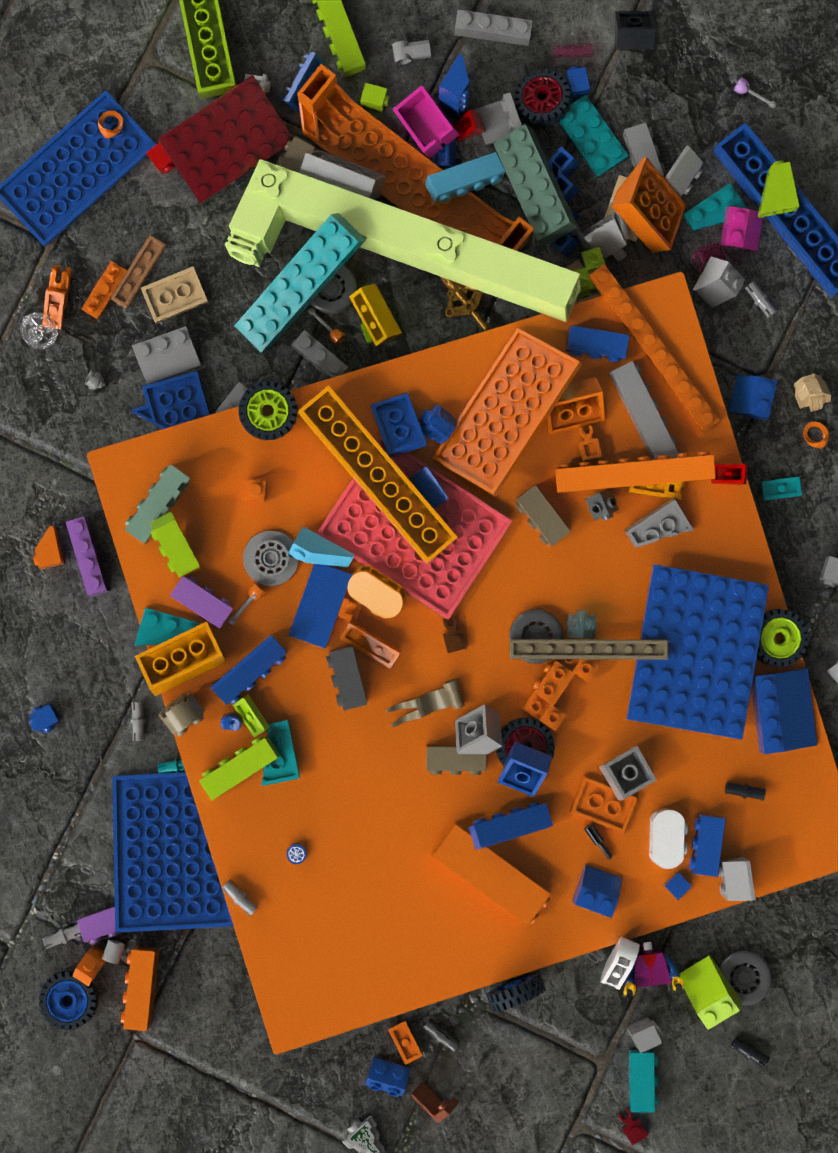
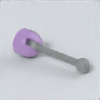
[734,77,777,109]

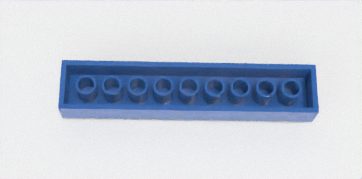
[713,123,838,298]

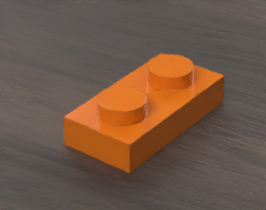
[388,1020,423,1065]

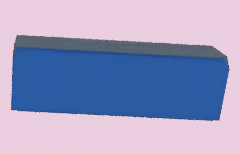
[433,139,456,168]
[410,466,449,509]

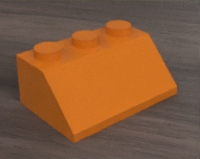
[545,377,605,435]

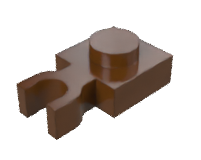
[442,617,467,653]

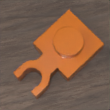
[578,425,602,462]

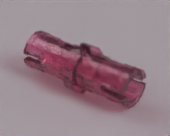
[553,44,592,59]

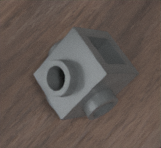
[585,488,619,521]

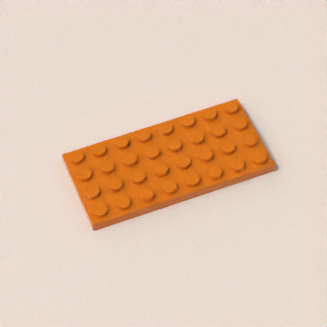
[432,328,582,497]

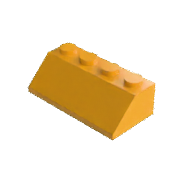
[135,621,226,696]

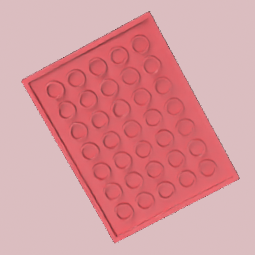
[316,436,512,620]

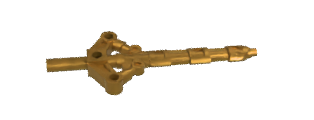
[440,277,490,332]

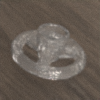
[20,312,58,349]

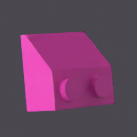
[720,207,763,251]

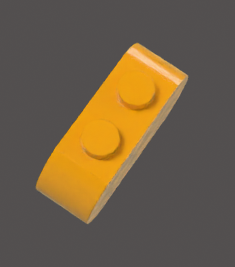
[348,565,406,618]

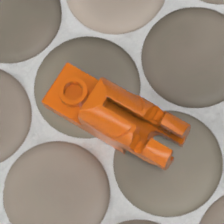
[42,265,72,330]

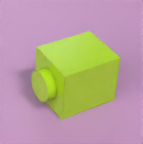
[360,83,390,112]

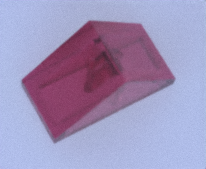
[692,243,726,272]

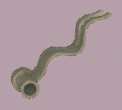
[386,679,465,727]

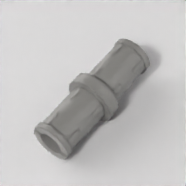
[745,281,778,319]
[130,702,146,741]
[221,880,258,916]
[42,924,82,949]

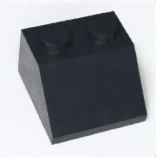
[615,11,656,51]

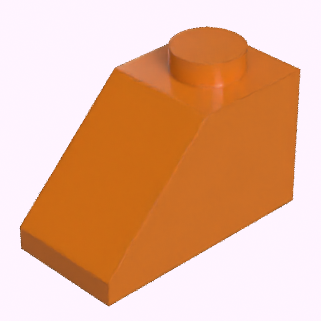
[33,526,64,569]
[73,944,106,987]

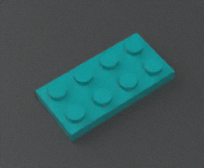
[558,95,629,178]

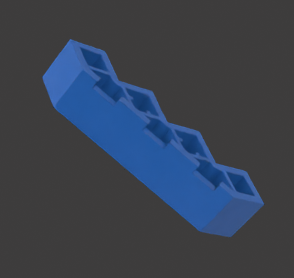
[548,146,581,257]

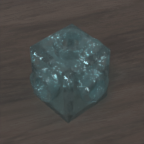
[567,610,596,639]

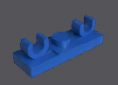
[281,52,325,111]

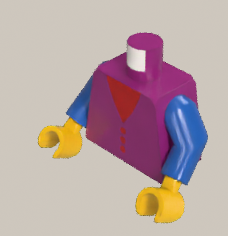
[623,941,684,996]

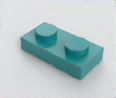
[760,477,802,501]

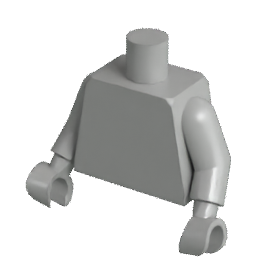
[570,199,629,261]

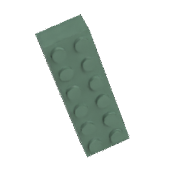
[493,124,578,246]

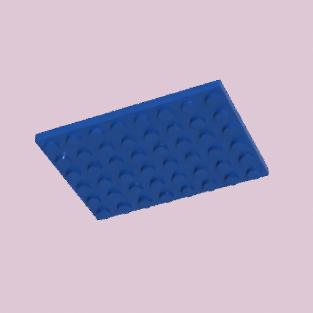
[626,564,769,740]
[112,772,234,933]

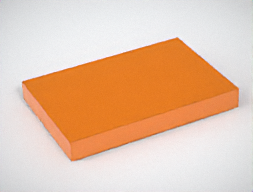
[570,776,639,834]

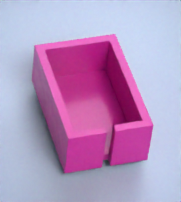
[392,86,460,158]

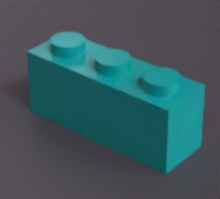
[629,1050,658,1112]

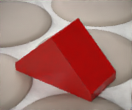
[453,110,486,142]
[711,464,748,486]

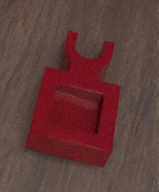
[617,1107,649,1146]

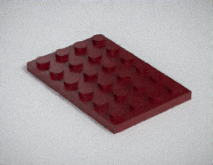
[157,75,293,203]

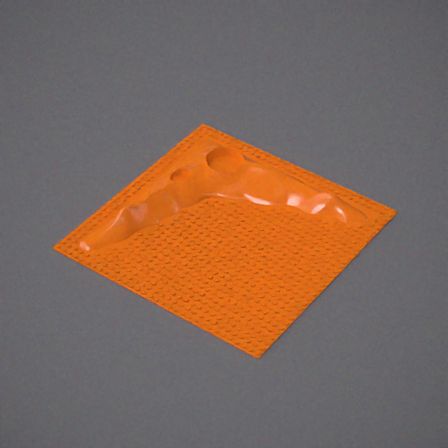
[87,272,838,1054]

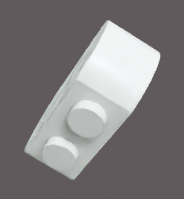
[649,808,688,869]
[600,937,640,990]

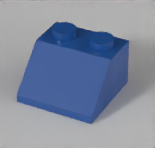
[728,375,777,421]
[498,742,552,797]
[572,865,622,918]

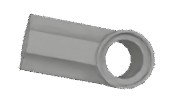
[392,40,431,65]
[102,940,126,964]

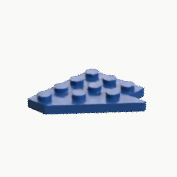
[132,371,210,429]

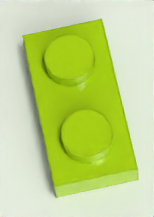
[233,694,270,737]

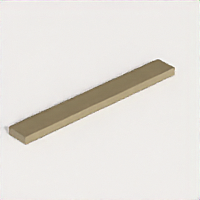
[510,639,668,660]

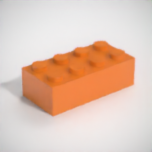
[121,945,160,1031]

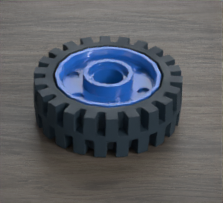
[39,970,98,1030]
[486,973,546,1012]

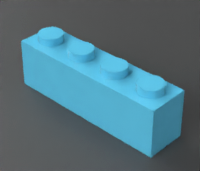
[425,152,505,204]

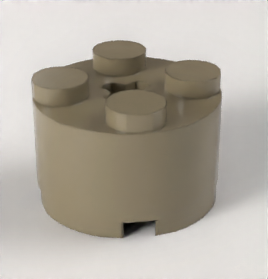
[158,691,205,737]

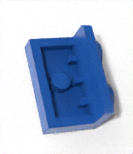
[365,1057,411,1097]

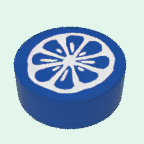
[287,844,306,864]

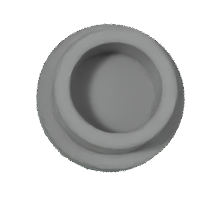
[85,371,105,390]

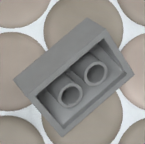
[132,326,201,385]

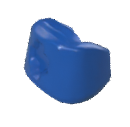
[220,714,242,731]

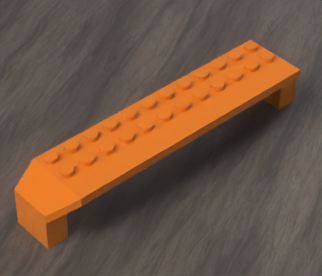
[297,64,534,252]

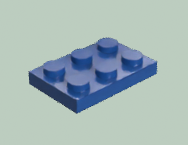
[370,393,427,458]

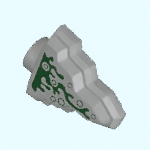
[342,1115,385,1153]

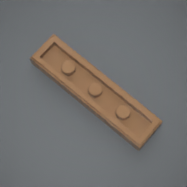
[110,235,167,309]

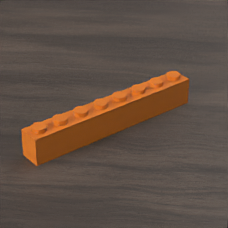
[555,451,715,493]

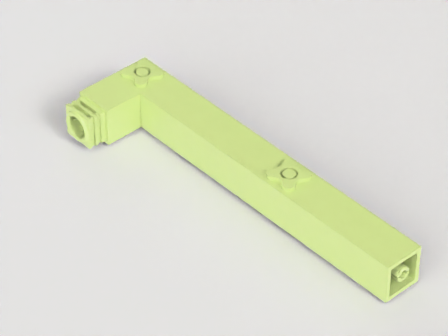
[225,159,582,322]

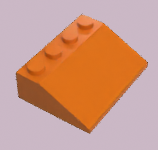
[612,157,686,253]

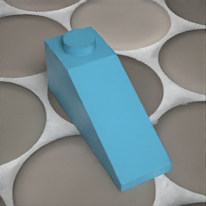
[288,527,354,567]

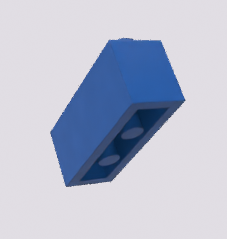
[565,326,629,363]
[689,814,725,877]

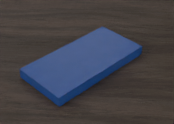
[288,564,352,649]

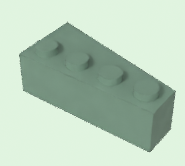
[125,464,192,544]

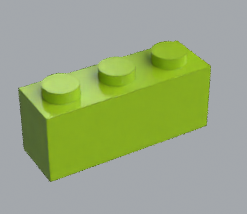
[150,512,200,577]

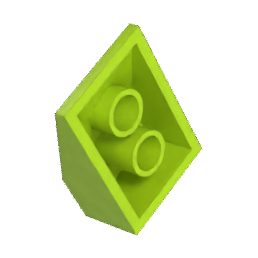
[679,955,743,1030]

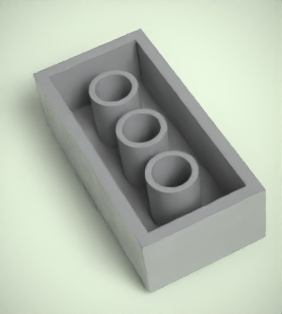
[300,149,386,200]

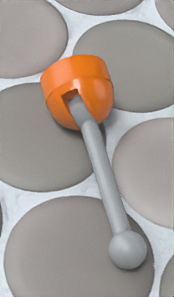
[308,308,346,346]
[229,583,266,625]

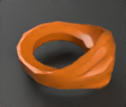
[98,111,123,139]
[803,421,829,448]

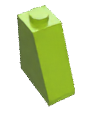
[758,160,799,218]

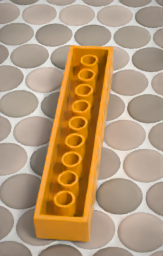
[298,385,458,563]

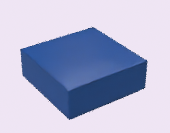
[664,872,692,900]

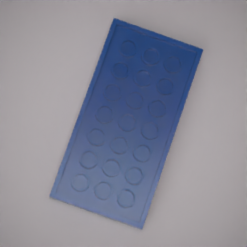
[0,90,156,247]

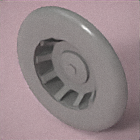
[243,531,298,586]

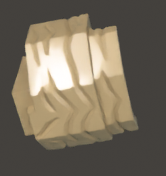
[794,374,831,412]

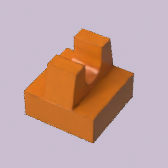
[337,598,362,623]

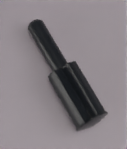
[584,823,612,859]

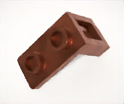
[411,1082,459,1123]

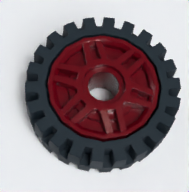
[515,69,571,128]
[496,718,555,766]

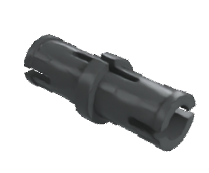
[422,1019,460,1053]

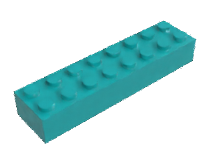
[234,213,366,352]

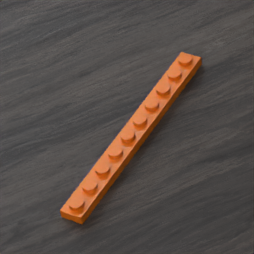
[588,264,720,432]

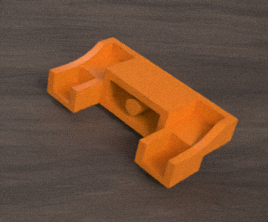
[521,659,599,731]

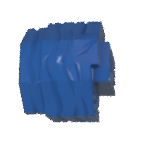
[418,405,457,444]

